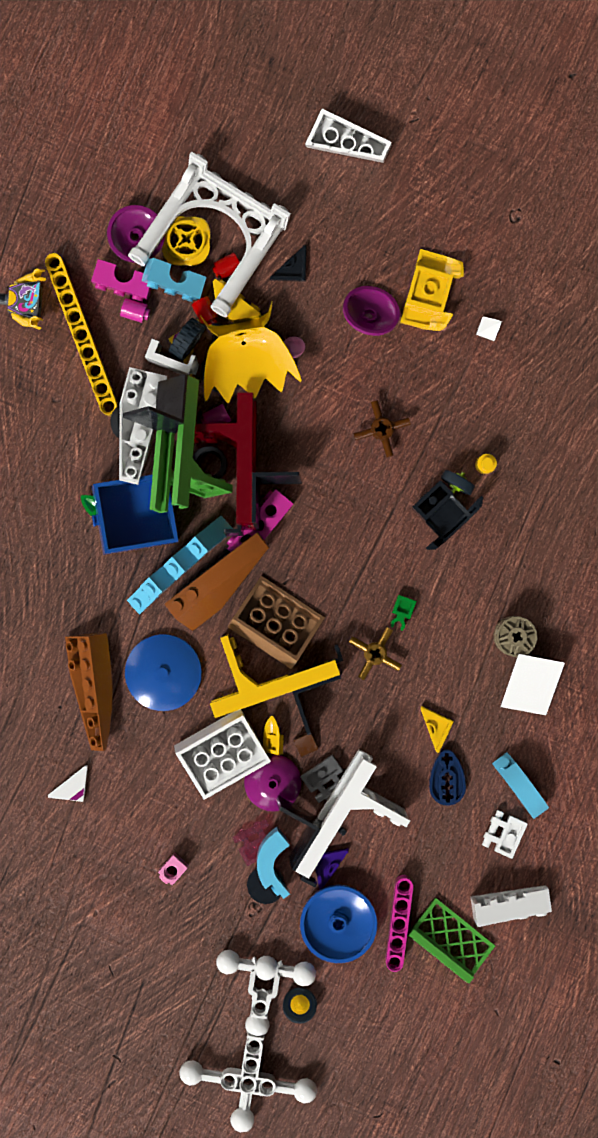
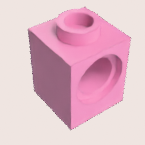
[158,853,189,885]

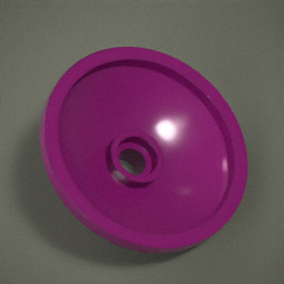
[107,205,165,263]
[343,286,400,336]
[244,754,301,811]

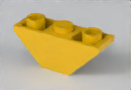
[213,279,261,323]

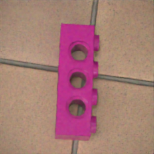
[227,489,294,552]

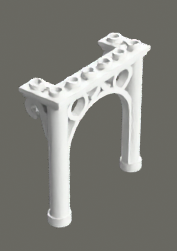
[128,152,291,317]

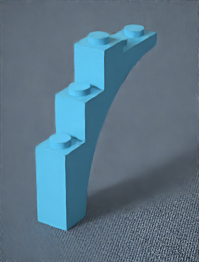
[127,516,233,615]

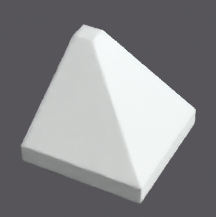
[476,317,502,341]

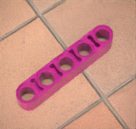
[385,875,413,972]

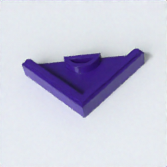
[315,848,348,890]

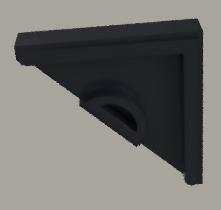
[270,245,307,282]

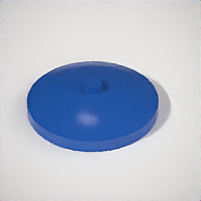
[125,634,202,711]
[300,885,377,963]

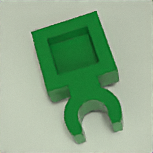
[390,595,416,631]

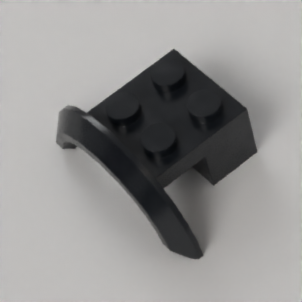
[412,480,483,550]

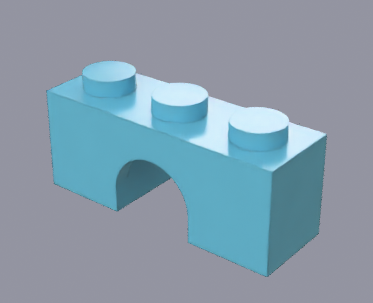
[142,258,206,302]

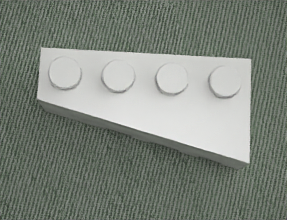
[305,109,392,163]
[470,885,552,927]

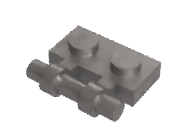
[301,755,343,803]

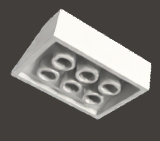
[174,709,271,800]

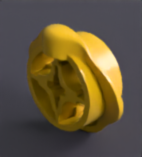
[162,216,210,266]

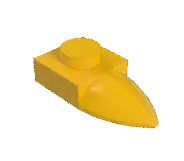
[263,716,284,755]

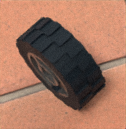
[169,317,206,361]

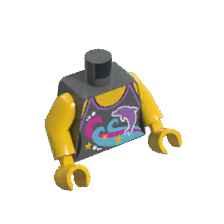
[0,269,46,330]

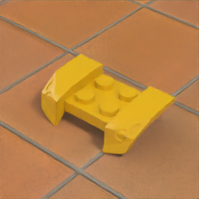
[400,249,464,331]

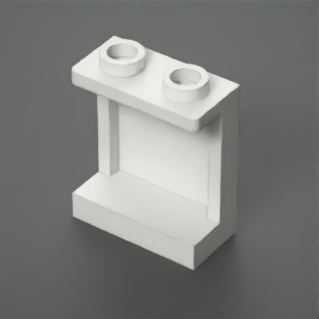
[145,339,199,375]

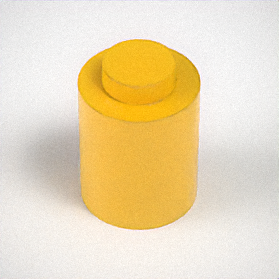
[475,454,497,474]

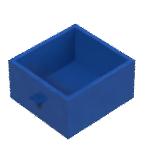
[92,475,179,555]

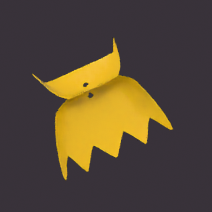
[200,301,302,403]

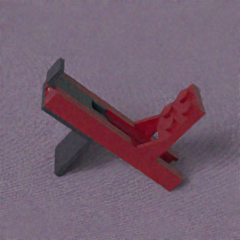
[194,392,302,536]

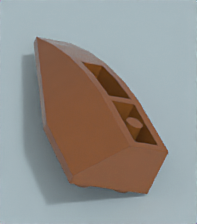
[65,633,113,751]

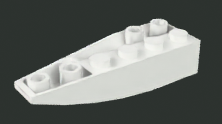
[119,367,167,485]

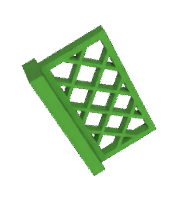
[407,898,495,983]

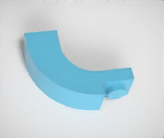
[492,752,549,819]
[257,827,290,899]

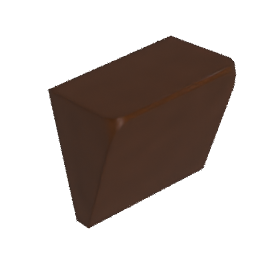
[293,733,318,757]

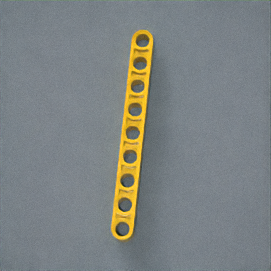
[45,253,119,417]

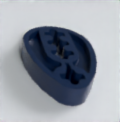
[429,749,466,806]

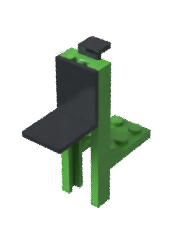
[123,374,233,513]

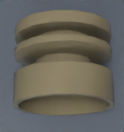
[493,616,537,657]

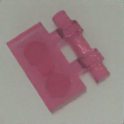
[232,819,269,866]

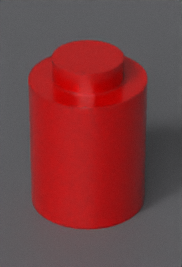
[212,252,240,280]
[191,296,219,325]

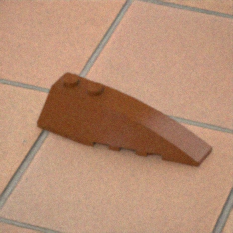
[165,532,270,631]

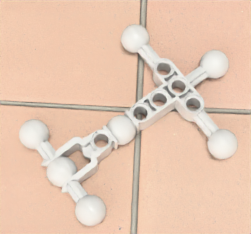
[179,950,317,1133]

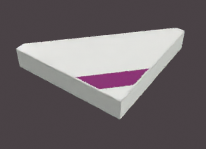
[48,766,88,802]

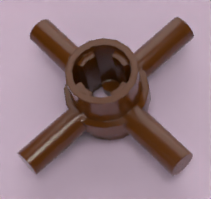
[353,400,411,458]

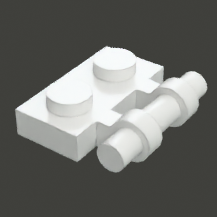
[482,810,528,859]

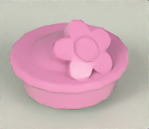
[284,337,305,358]

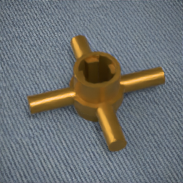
[349,627,402,680]

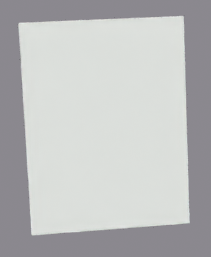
[501,654,565,715]

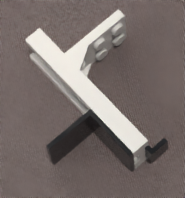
[276,749,410,887]

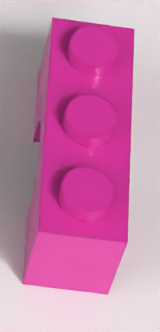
[91,259,152,302]

